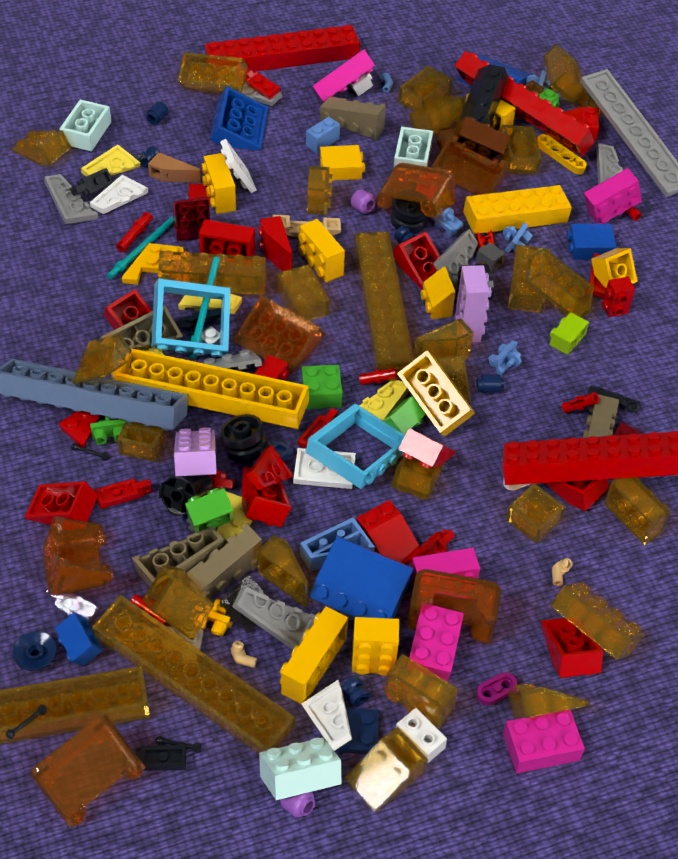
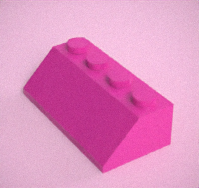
[312,49,375,102]

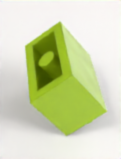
[549,312,589,355]

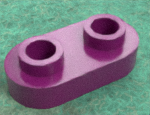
[476,672,517,706]

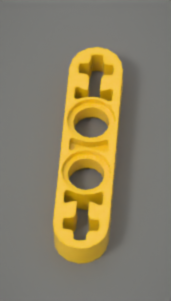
[536,134,587,175]

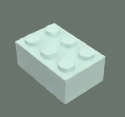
[60,99,111,151]
[393,127,433,177]
[259,738,341,800]

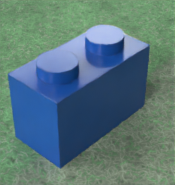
[55,612,103,666]

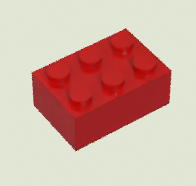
[199,219,256,267]

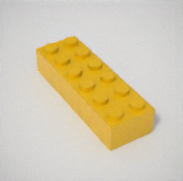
[463,185,572,234]

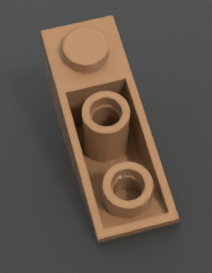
[148,152,202,183]

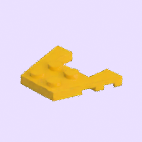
[122,243,190,285]

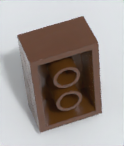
[450,117,510,162]

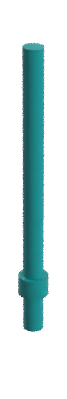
[107,216,174,280]
[188,257,220,359]

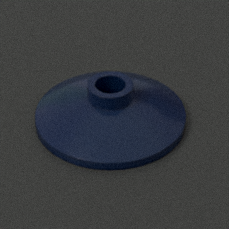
[12,631,57,671]

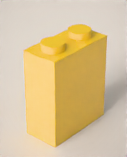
[320,145,365,181]

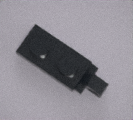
[70,168,114,196]
[179,308,221,330]
[587,385,640,412]
[123,745,187,771]

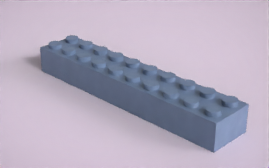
[0,359,188,430]

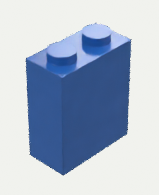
[566,224,617,260]

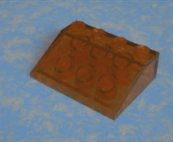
[232,295,325,374]

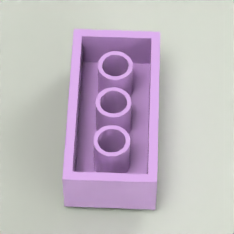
[455,265,491,343]
[174,428,216,476]

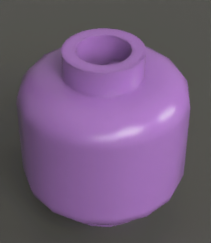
[351,189,376,214]
[280,792,315,818]

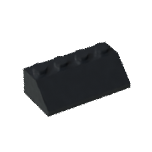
[458,64,508,126]

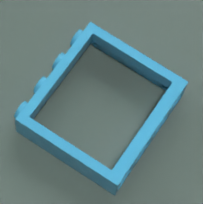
[151,279,230,357]
[305,404,405,489]

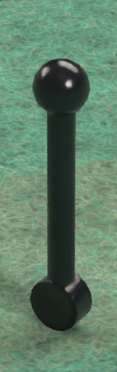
[71,443,109,461]
[6,705,47,739]
[155,736,202,753]

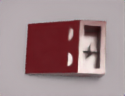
[173,197,210,241]

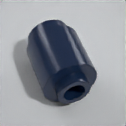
[146,102,168,124]
[476,374,504,393]

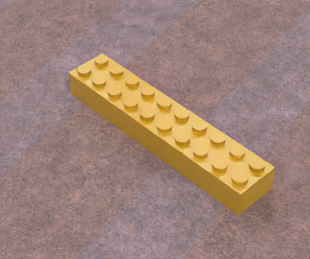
[114,348,309,429]

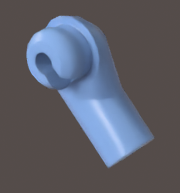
[379,73,393,93]

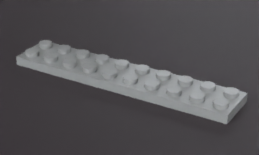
[580,69,678,197]

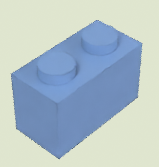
[306,117,340,153]

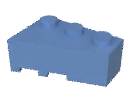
[300,517,375,571]

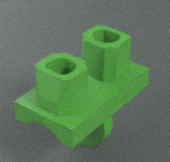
[90,416,127,445]

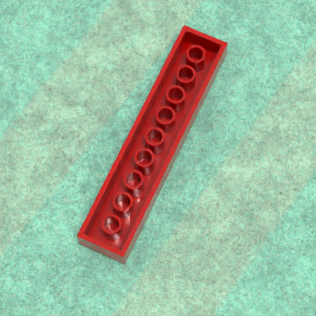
[205,25,360,77]
[454,51,594,157]
[503,431,678,485]

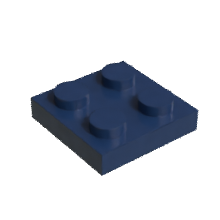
[334,708,379,755]

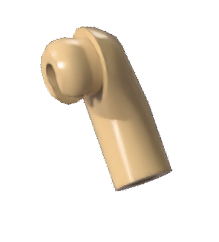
[552,558,573,586]
[231,641,257,668]

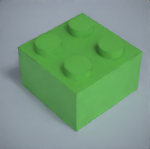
[301,365,342,409]
[185,488,234,533]

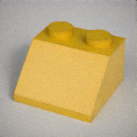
[591,248,638,288]
[420,267,455,320]

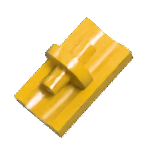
[192,599,233,637]

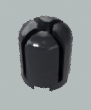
[159,474,213,516]

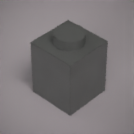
[477,242,505,273]

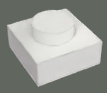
[201,326,220,345]

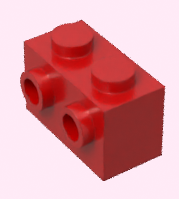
[602,277,635,317]

